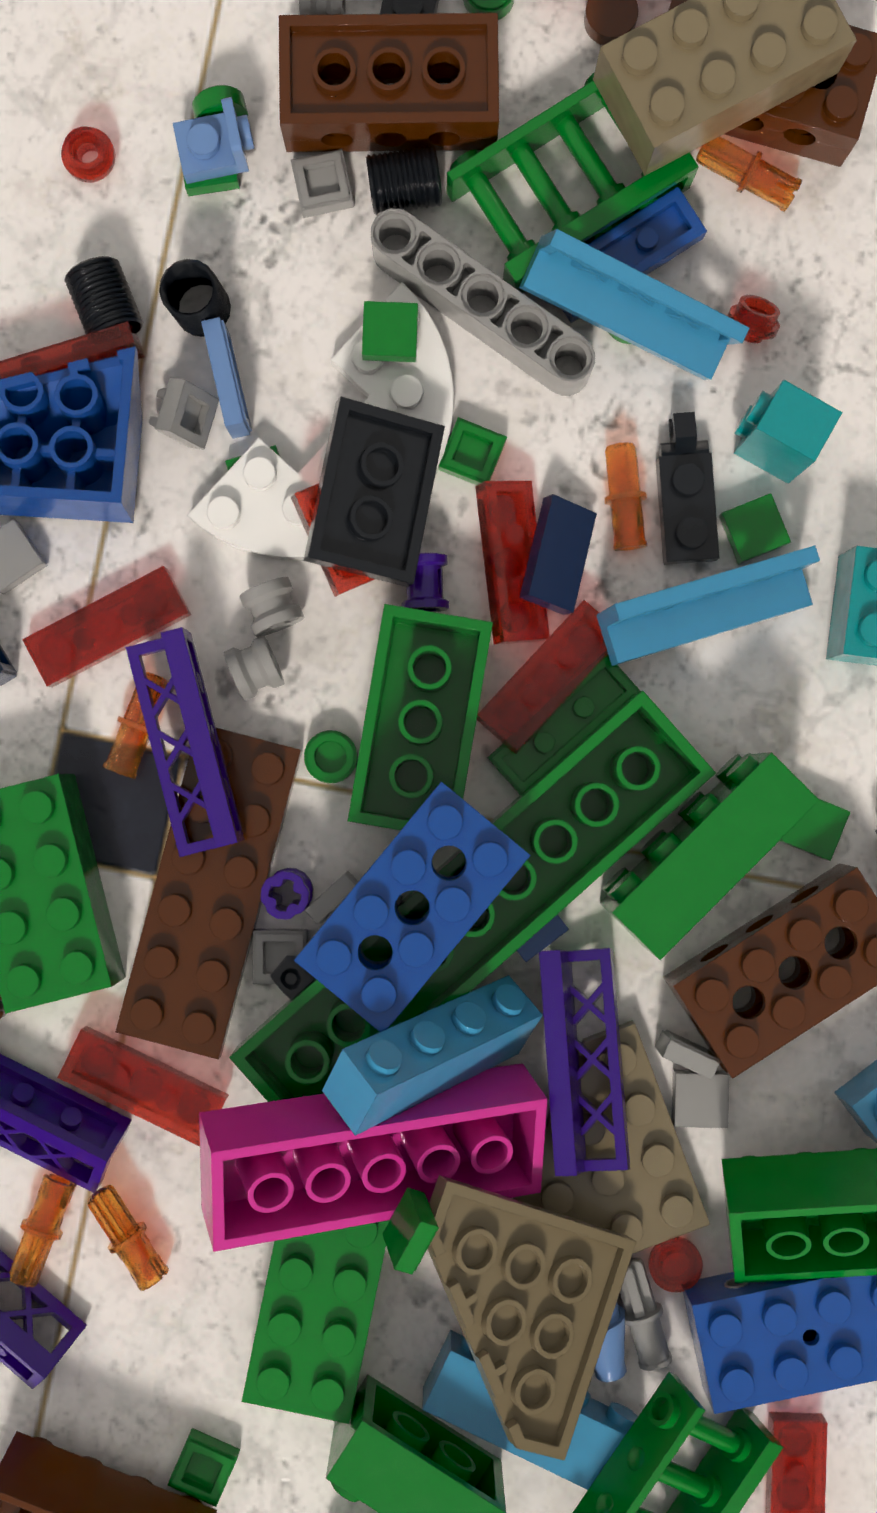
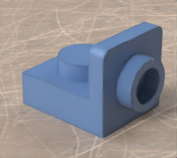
[173,97,255,184]

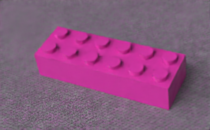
[199,1063,547,1252]

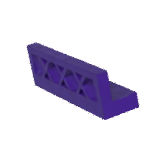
[125,627,245,857]
[539,948,630,1176]
[0,1054,132,1193]
[0,1250,87,1389]

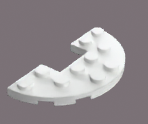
[187,282,454,560]

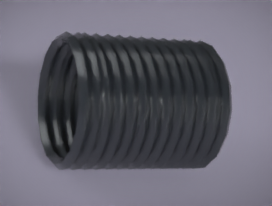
[366,145,442,215]
[64,256,144,346]
[159,259,231,337]

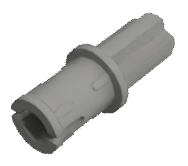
[620,1257,672,1371]

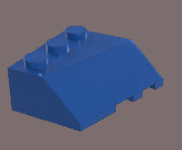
[0,346,142,523]

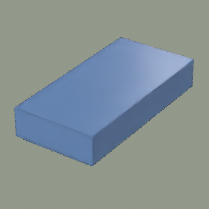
[201,317,252,439]

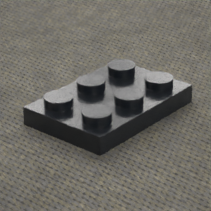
[303,396,445,587]

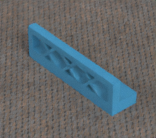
[519,229,749,380]
[596,545,820,666]

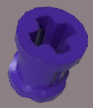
[402,553,449,612]
[260,868,314,920]

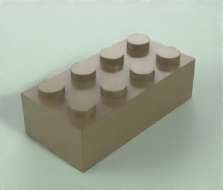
[593,0,857,176]

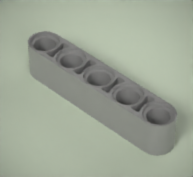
[371,208,595,396]

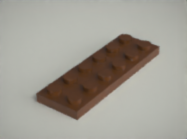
[115,727,303,1059]

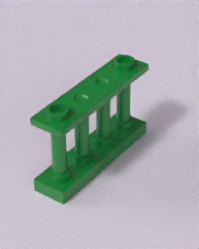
[446,72,699,293]
[573,1372,784,1513]

